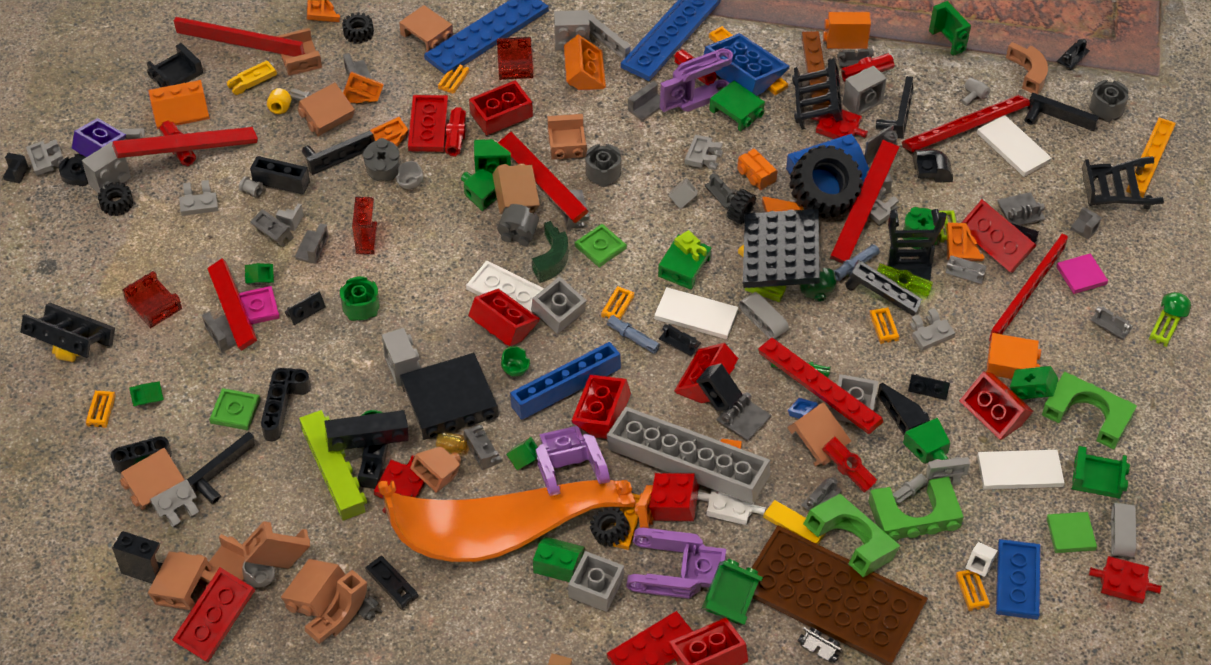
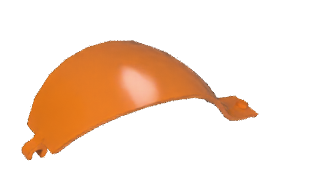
[378,480,635,562]

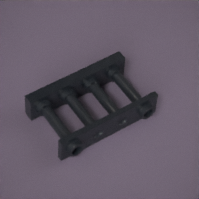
[792,58,843,130]
[20,303,115,358]

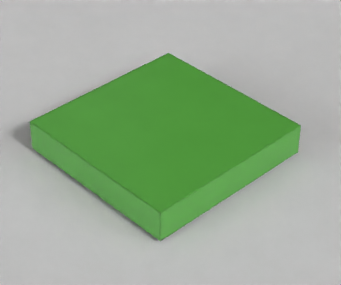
[575,224,627,267]
[209,388,260,430]
[1046,512,1097,553]

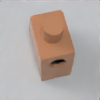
[410,447,461,493]

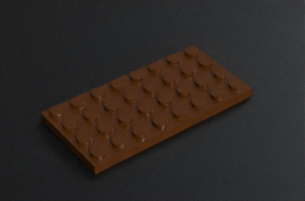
[751,525,928,665]

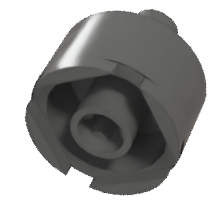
[1089,80,1129,122]
[363,138,401,182]
[585,144,622,187]
[497,204,539,246]

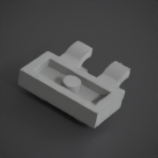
[684,135,723,170]
[26,139,64,176]
[179,180,218,216]
[869,186,899,225]
[910,308,956,351]
[926,457,970,486]
[150,479,199,527]

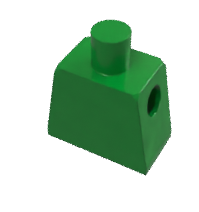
[461,169,497,211]
[903,418,950,464]

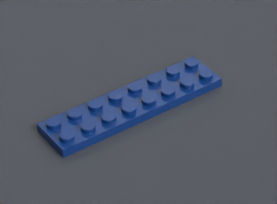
[424,0,549,75]
[621,0,721,81]

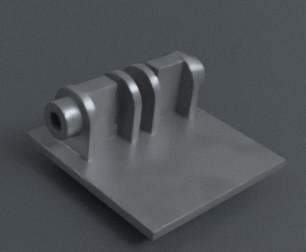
[864,125,898,164]
[997,192,1046,225]
[716,392,772,441]

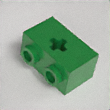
[1010,366,1058,400]

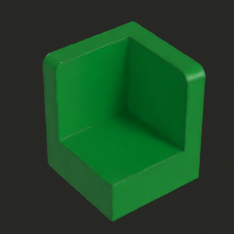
[245,263,274,284]
[129,381,164,407]
[506,437,538,470]

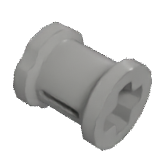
[239,176,263,198]

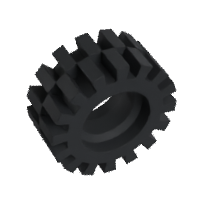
[342,12,374,44]
[98,182,133,216]
[727,189,756,225]
[590,507,630,547]

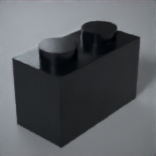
[696,363,742,412]

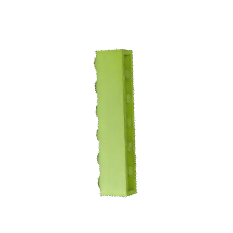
[299,410,367,521]

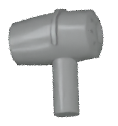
[962,78,990,106]

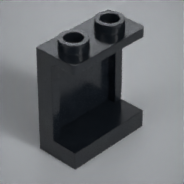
[147,43,203,88]
[112,531,163,584]

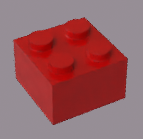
[649,473,699,521]

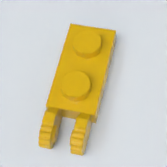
[227,60,277,95]

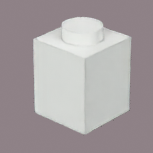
[966,542,998,577]

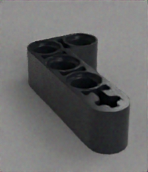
[261,368,311,442]

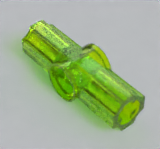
[877,263,933,298]

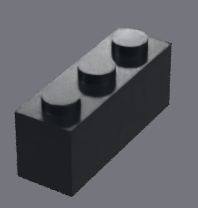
[250,156,310,195]

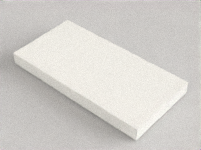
[977,115,1052,177]
[466,261,544,314]
[654,287,738,339]
[977,450,1065,490]

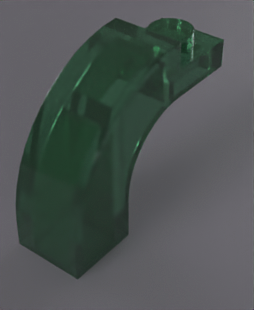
[532,221,568,283]

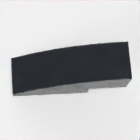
[358,444,388,489]

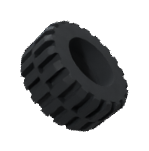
[789,145,863,218]

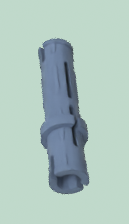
[834,244,880,281]
[607,315,660,354]

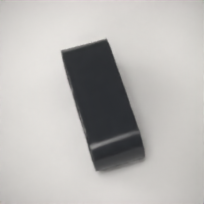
[110,436,172,473]

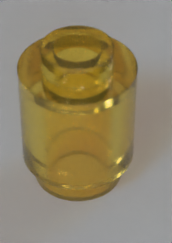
[436,432,467,455]

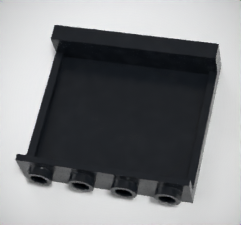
[400,353,498,440]

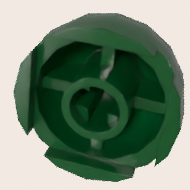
[799,268,836,302]

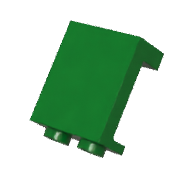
[929,1,971,56]
[709,80,765,131]
[658,234,712,290]
[1071,446,1130,499]
[701,559,763,625]

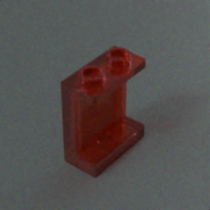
[497,37,533,80]
[352,197,378,254]
[122,271,182,329]

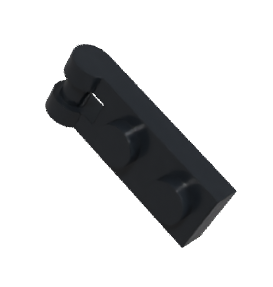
[365,555,419,610]

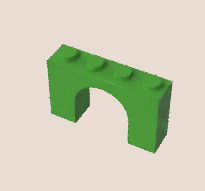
[1042,372,1137,450]
[868,477,964,541]
[803,494,900,577]

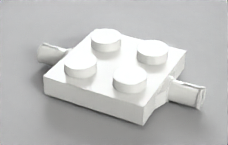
[697,489,766,525]

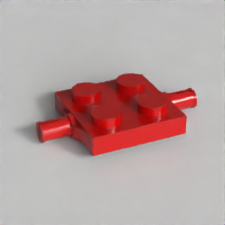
[810,109,868,139]
[374,455,425,514]
[1088,556,1162,604]

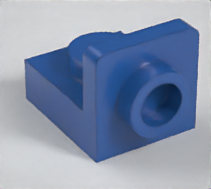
[788,398,818,419]

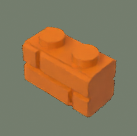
[737,149,778,190]

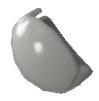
[396,161,424,190]
[242,561,275,587]

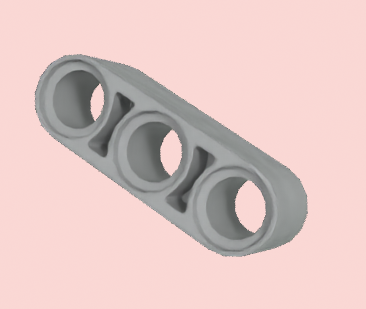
[739,292,789,339]
[1111,503,1136,558]

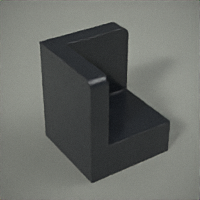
[3,153,29,184]

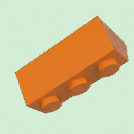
[564,34,606,90]
[148,80,210,129]

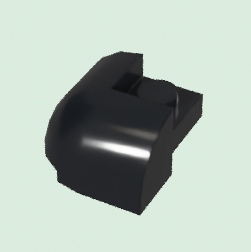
[912,149,953,183]

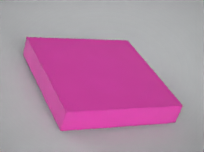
[1056,253,1108,294]
[239,286,280,325]

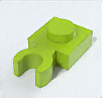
[674,230,707,261]

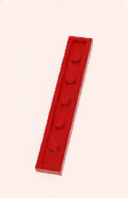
[207,258,257,351]

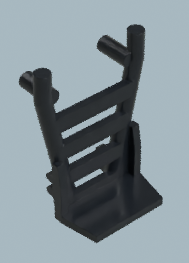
[1082,156,1164,209]
[887,209,947,284]

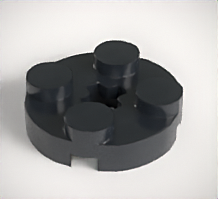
[59,154,88,187]

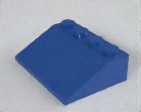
[704,33,790,96]
[786,134,869,194]

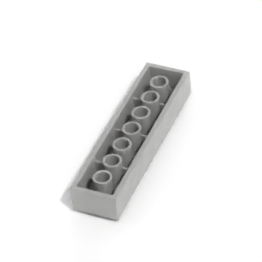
[607,407,771,504]

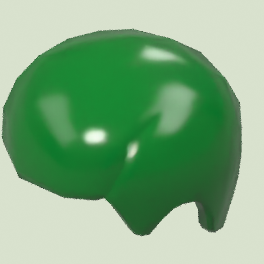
[1161,292,1191,317]
[501,346,530,377]

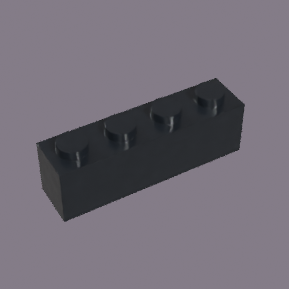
[324,410,409,452]

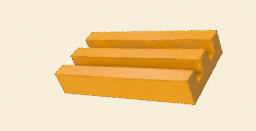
[438,65,469,94]
[601,286,634,320]
[870,307,899,344]
[85,390,116,428]
[956,570,990,611]

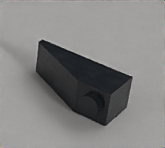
[877,383,930,436]

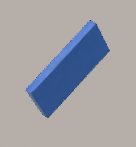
[996,539,1040,620]

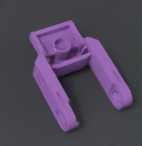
[660,48,733,112]
[536,426,610,496]
[626,528,726,599]

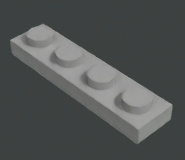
[589,13,631,60]

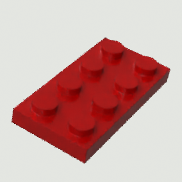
[408,95,448,152]
[961,199,1037,273]
[172,567,256,663]
[607,611,693,665]

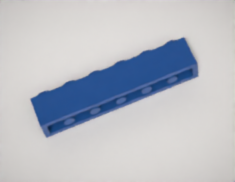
[510,342,621,420]

